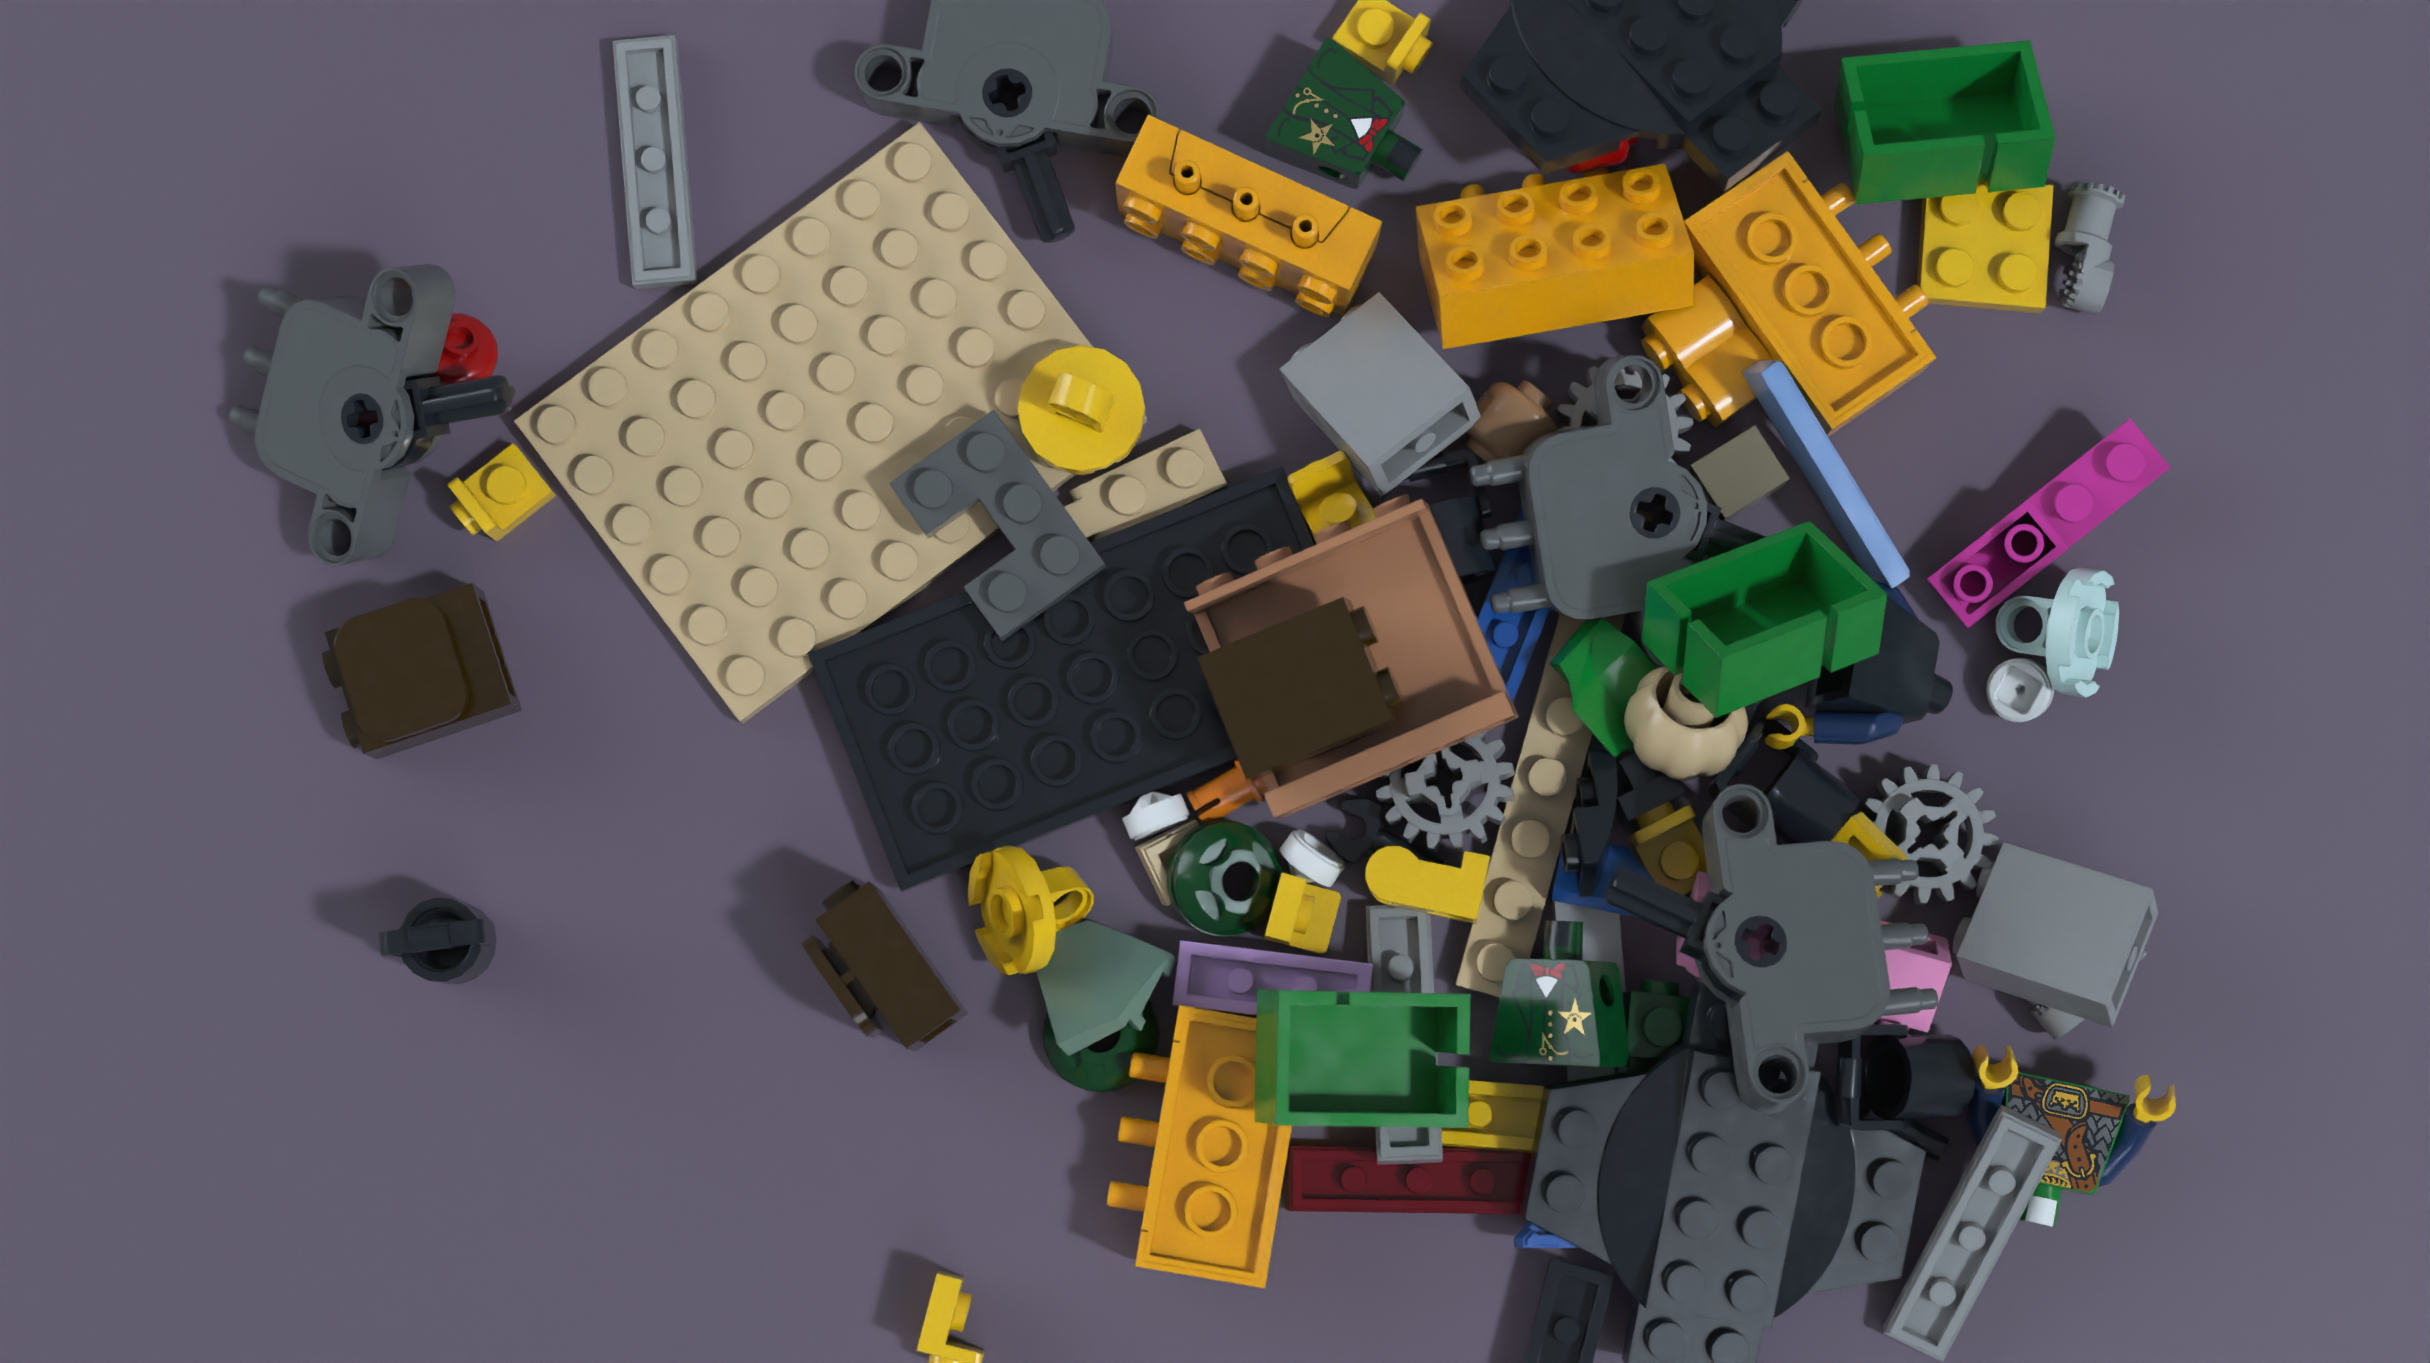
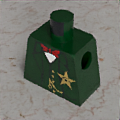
[1264,37,1423,189]
[1490,921,1630,1067]

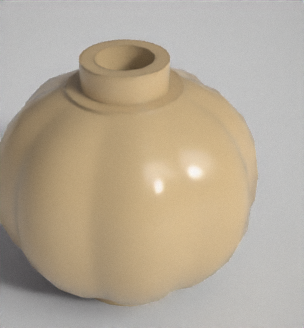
[1624,666,1749,781]

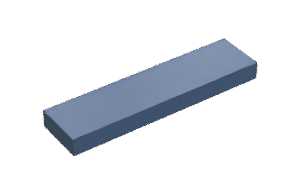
[1741,360,1910,589]

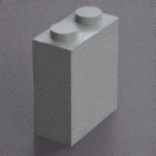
[1279,292,1481,497]
[1953,842,2158,1028]

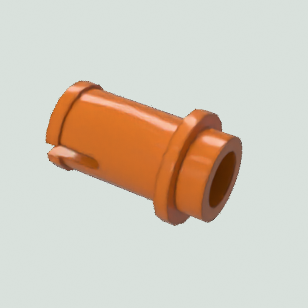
[1186,758,1268,823]

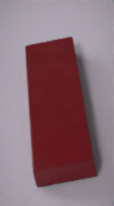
[1288,1146,1531,1214]

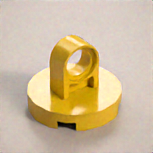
[1017,345,1145,475]
[968,845,1094,975]

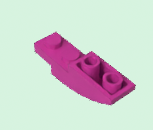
[1927,418,2171,628]

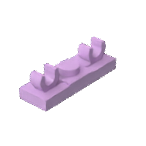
[1172,940,1373,1016]

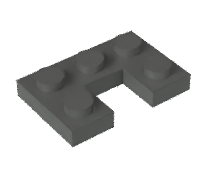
[889,410,1106,641]

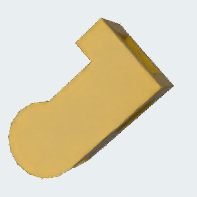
[1365,846,1490,924]

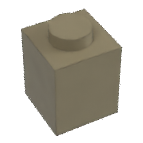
[1687,425,1790,521]

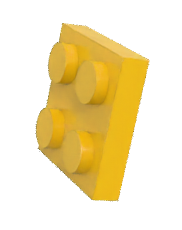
[1916,182,2054,313]

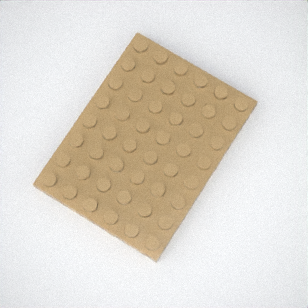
[514,122,1147,724]

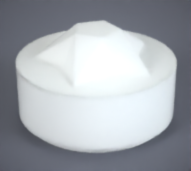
[1986,657,2054,722]
[1122,791,1190,841]
[1279,829,1345,887]

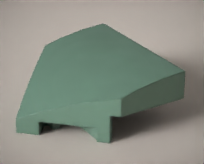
[1036,920,1177,1056]

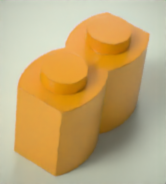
[1641,275,1773,428]

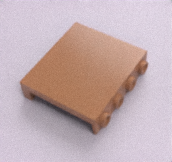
[1184,495,1519,818]

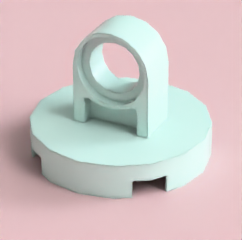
[1995,567,2119,698]

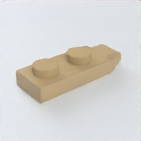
[1064,428,1227,541]

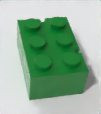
[1834,40,2056,205]
[1642,521,1887,718]
[1255,989,1471,1128]

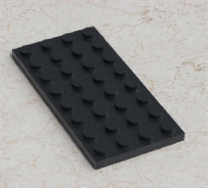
[808,467,1314,893]

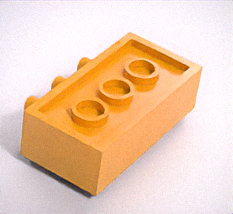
[1115,115,1382,317]
[1684,151,1937,437]
[1416,163,1694,349]
[1107,1005,1292,1288]

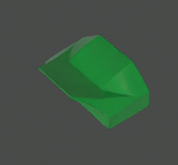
[1549,618,1664,758]

